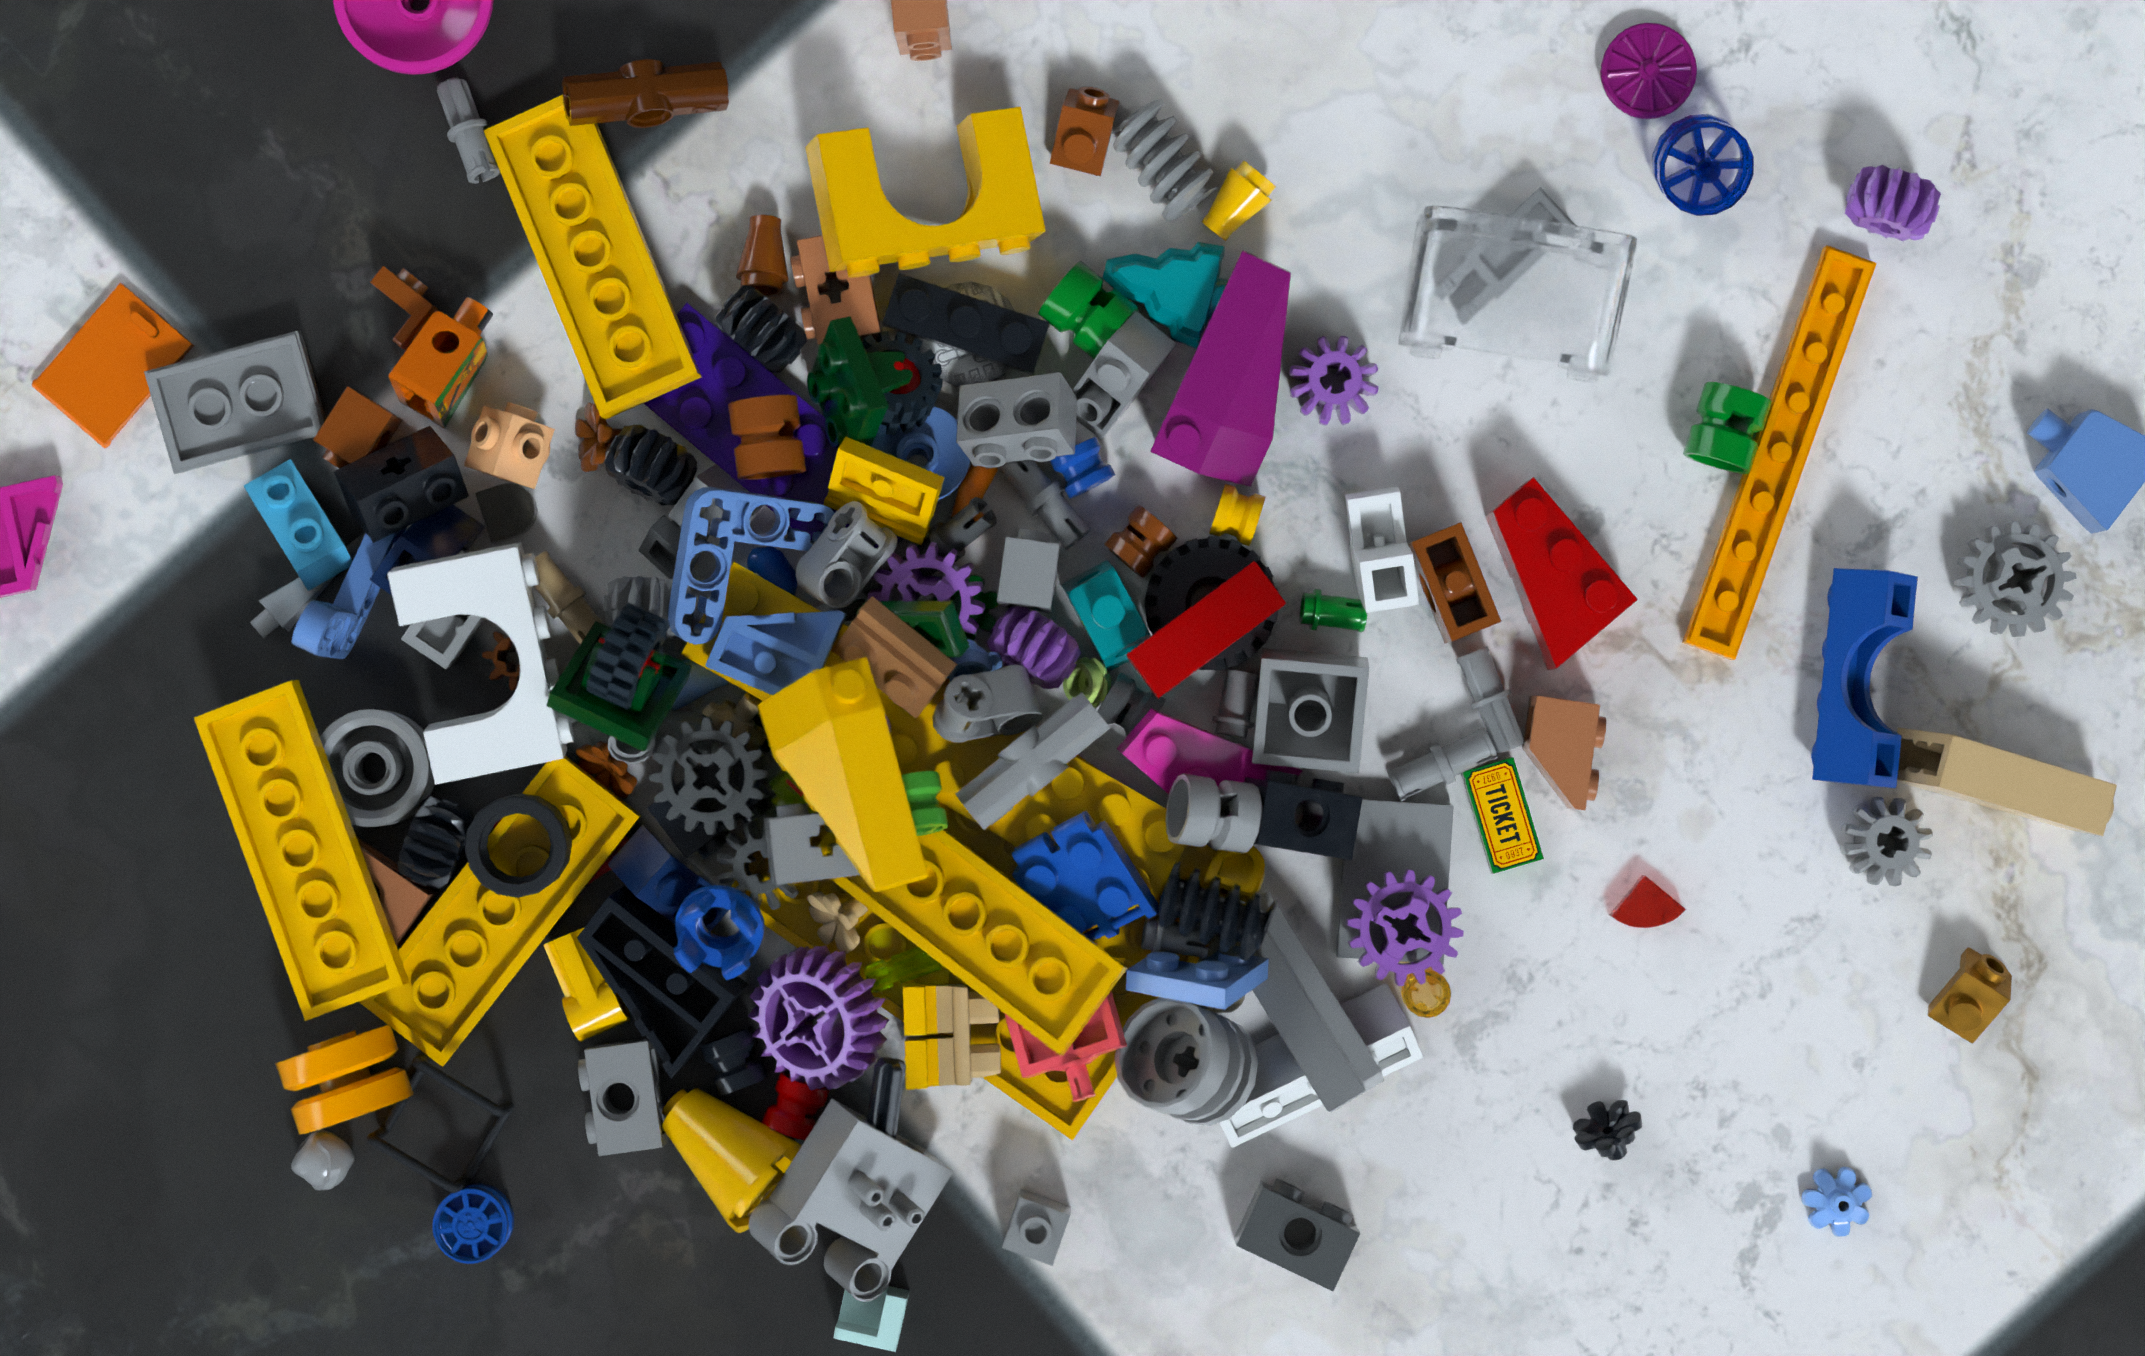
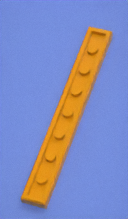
[1682,245,1877,660]

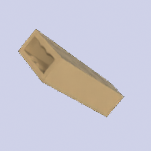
[1897,727,2117,836]

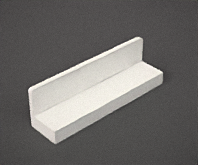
[1219,984,1423,1148]

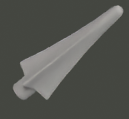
[250,533,365,638]

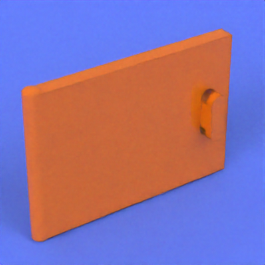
[31,283,194,448]

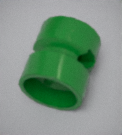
[1038,261,1138,360]
[1683,382,1772,474]

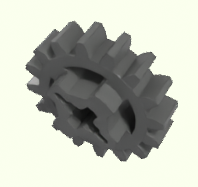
[649,717,769,835]

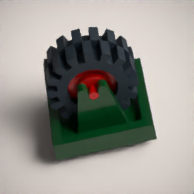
[807,316,943,449]
[546,602,692,752]

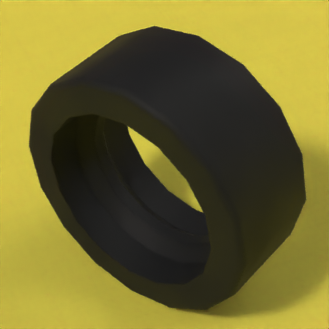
[465,793,572,898]

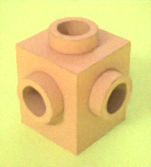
[464,402,555,489]

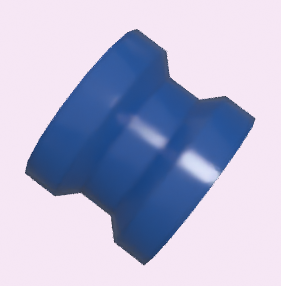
[1050,437,1116,499]

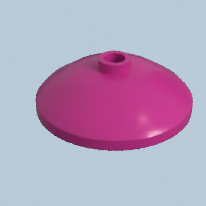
[333,0,494,75]

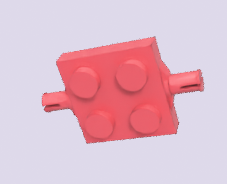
[1004,942,1127,1102]

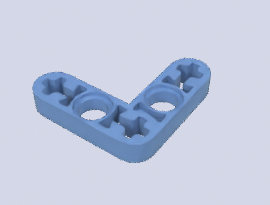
[668,487,835,645]
[292,527,407,659]

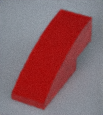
[1126,561,1287,699]

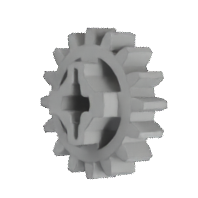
[1954,521,2076,637]

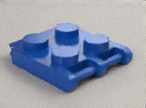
[1012,811,1159,941]

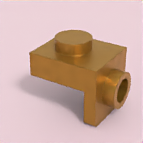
[1927,947,2012,1044]

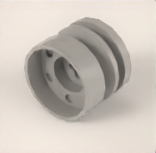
[1114,997,1258,1126]

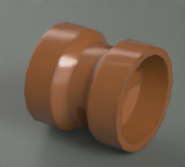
[1104,504,1178,579]

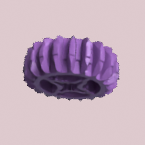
[748,945,890,1090]

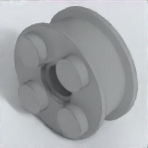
[320,709,435,827]

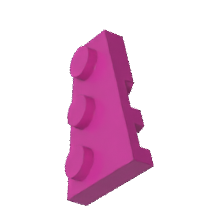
[1116,708,1303,794]

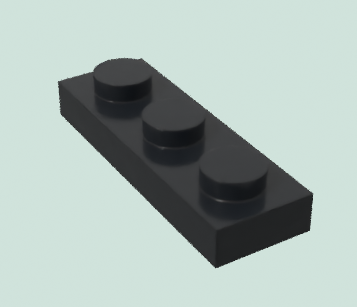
[882,273,1050,376]

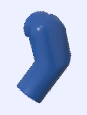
[747,546,798,596]

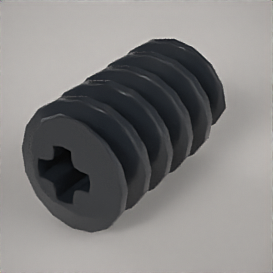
[1158,861,1278,961]

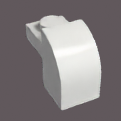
[1345,486,1419,613]

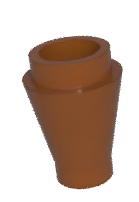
[736,215,789,297]

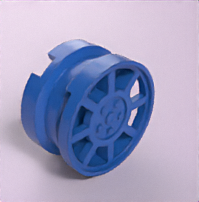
[433,1183,514,1264]

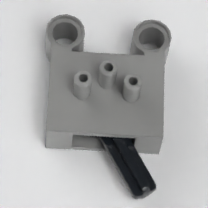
[749,1057,954,1302]

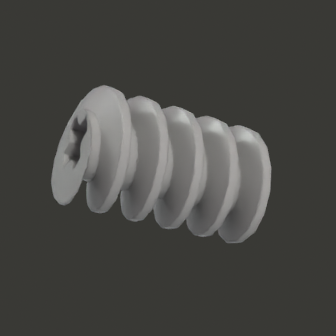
[1112,99,1218,221]

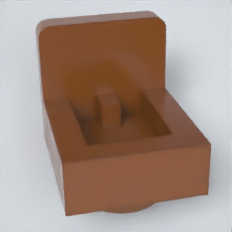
[1049,86,1120,177]
[370,266,443,350]

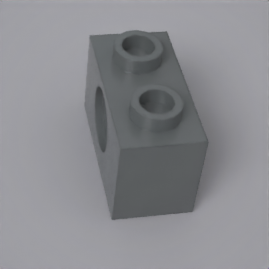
[1234,1179,1361,1291]

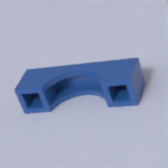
[1811,568,1918,788]

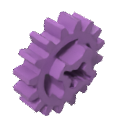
[867,542,985,634]
[1346,869,1464,986]

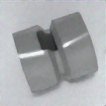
[1166,773,1262,853]

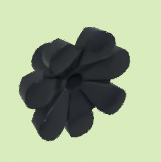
[1573,1100,1642,1160]

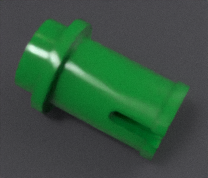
[1299,589,1368,632]

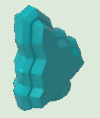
[1102,242,1228,349]

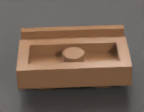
[833,596,957,718]

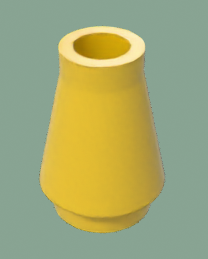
[1201,160,1276,241]

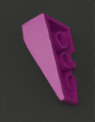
[1150,250,1291,487]

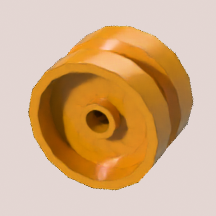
[275,1024,414,1135]

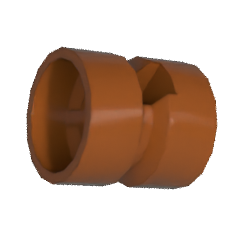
[728,395,806,480]

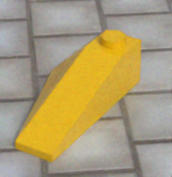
[758,657,927,893]

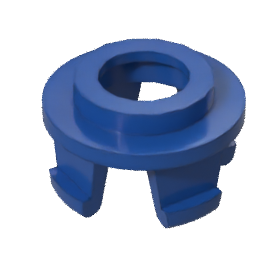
[674,885,765,980]

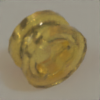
[1401,969,1451,1018]

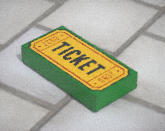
[1461,757,1544,874]

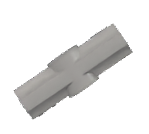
[955,692,1110,829]

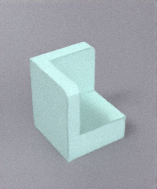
[833,1286,910,1352]

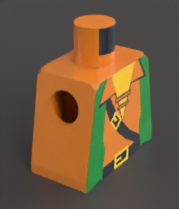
[388,297,493,429]

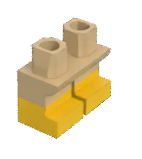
[903,983,1001,1090]

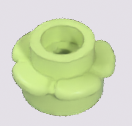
[1063,657,1111,708]

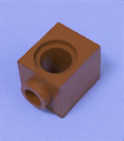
[313,386,403,468]

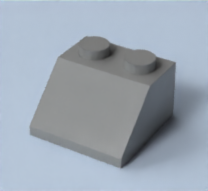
[1252,648,1369,773]

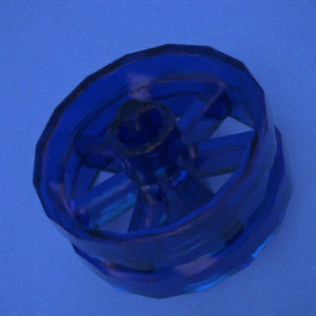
[1652,114,1754,216]

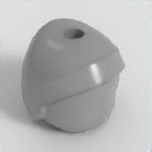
[291,1130,355,1191]

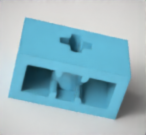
[244,459,353,591]

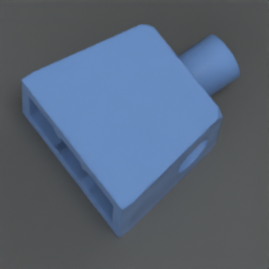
[2027,408,2145,534]

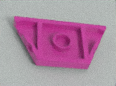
[0,475,63,598]

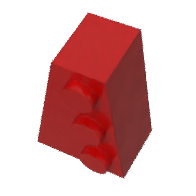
[1485,477,1638,670]

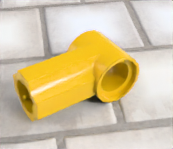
[543,927,630,1041]

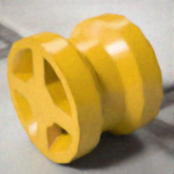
[1209,483,1266,546]

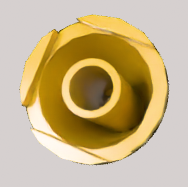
[662,1088,802,1233]

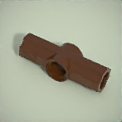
[562,59,729,128]

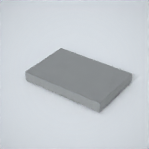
[144,331,326,474]
[1336,799,1454,964]

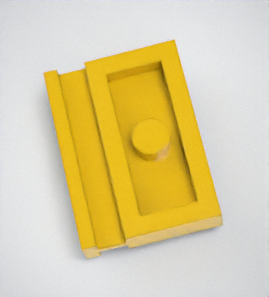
[823,437,945,545]

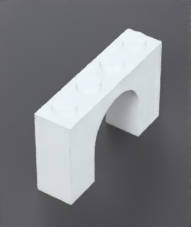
[387,542,574,785]

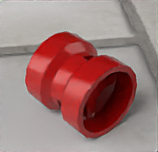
[762,1072,830,1141]

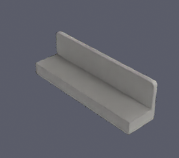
[1234,891,1384,1112]

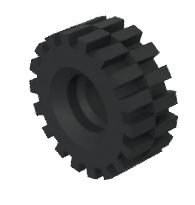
[1145,536,1279,671]

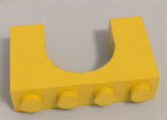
[805,107,1046,277]

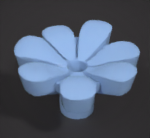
[1802,1167,1872,1237]

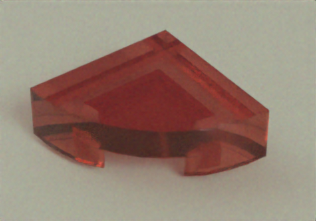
[1609,875,1686,928]

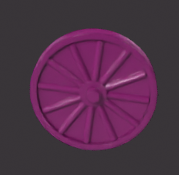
[1601,23,1697,119]

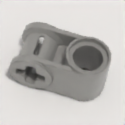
[795,501,897,608]
[932,665,1043,742]

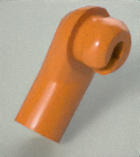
[950,464,998,521]

